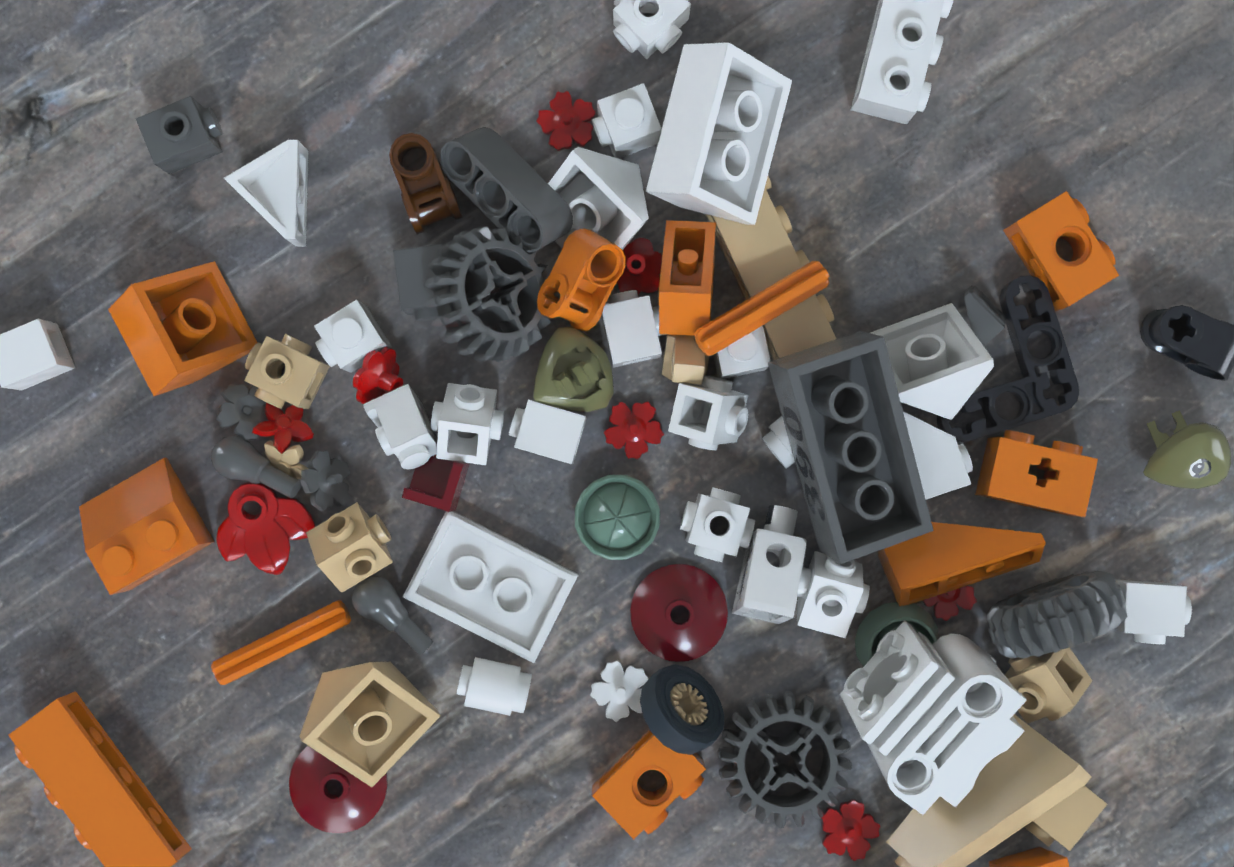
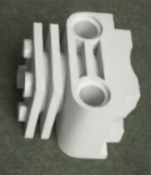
[840,620,1027,815]

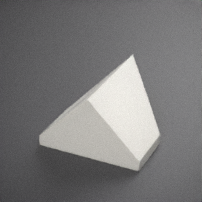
[224,140,308,247]

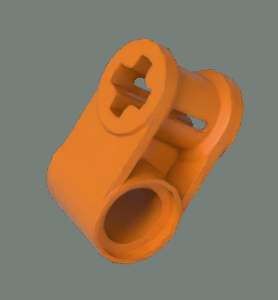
[537,228,626,332]

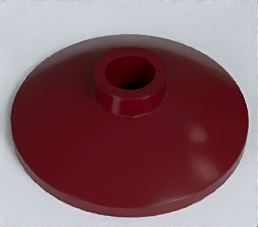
[630,564,728,662]
[289,746,388,833]

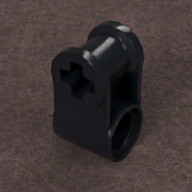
[1140,305,1234,381]

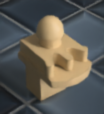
[662,334,709,385]

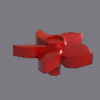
[252,402,314,454]

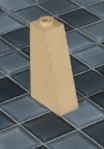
[886,714,1091,867]

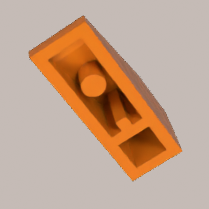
[878,522,1046,606]

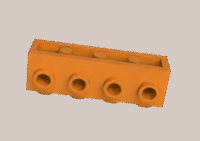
[8,691,191,867]

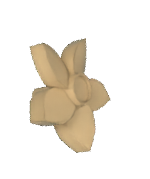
[264,440,309,479]

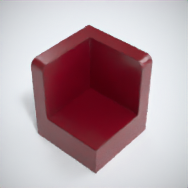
[402,454,470,512]

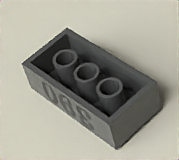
[768,331,934,564]

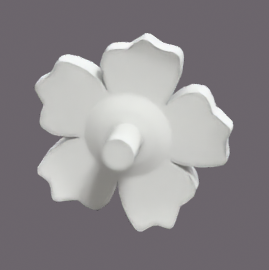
[590,660,648,722]

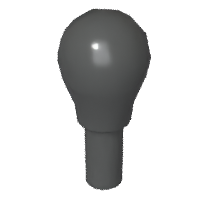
[211,435,301,498]
[351,576,433,655]

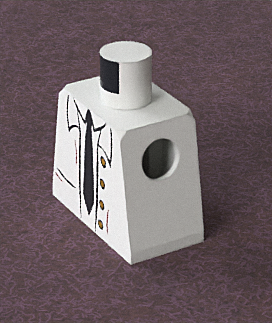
[732,505,806,624]

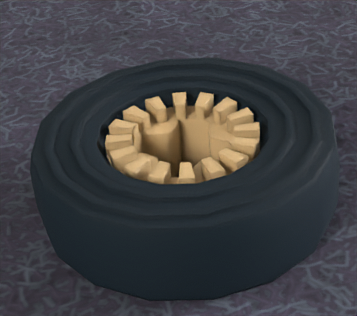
[640,664,725,755]

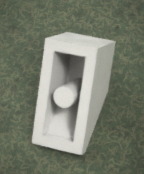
[903,412,973,500]

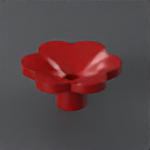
[616,238,663,295]
[353,347,403,404]

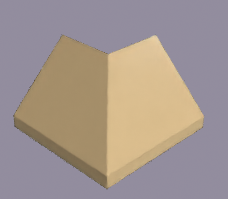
[300,662,441,787]

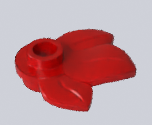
[217,482,316,575]

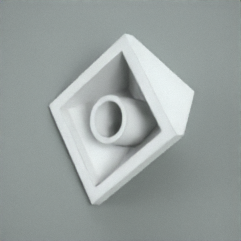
[548,147,649,250]
[870,303,994,420]

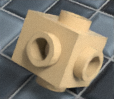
[244,333,330,410]
[306,502,393,593]
[1005,647,1093,724]

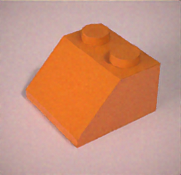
[108,261,258,396]
[79,458,215,595]

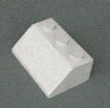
[646,42,792,225]

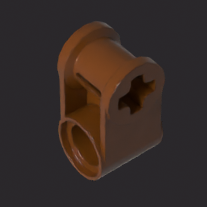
[389,133,463,235]

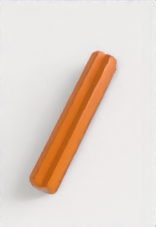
[694,261,830,356]
[211,600,351,685]

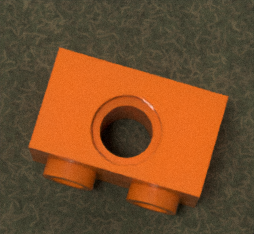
[1003,191,1119,312]
[659,220,716,336]
[592,730,706,840]

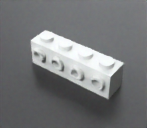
[851,0,953,124]

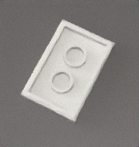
[403,511,579,663]

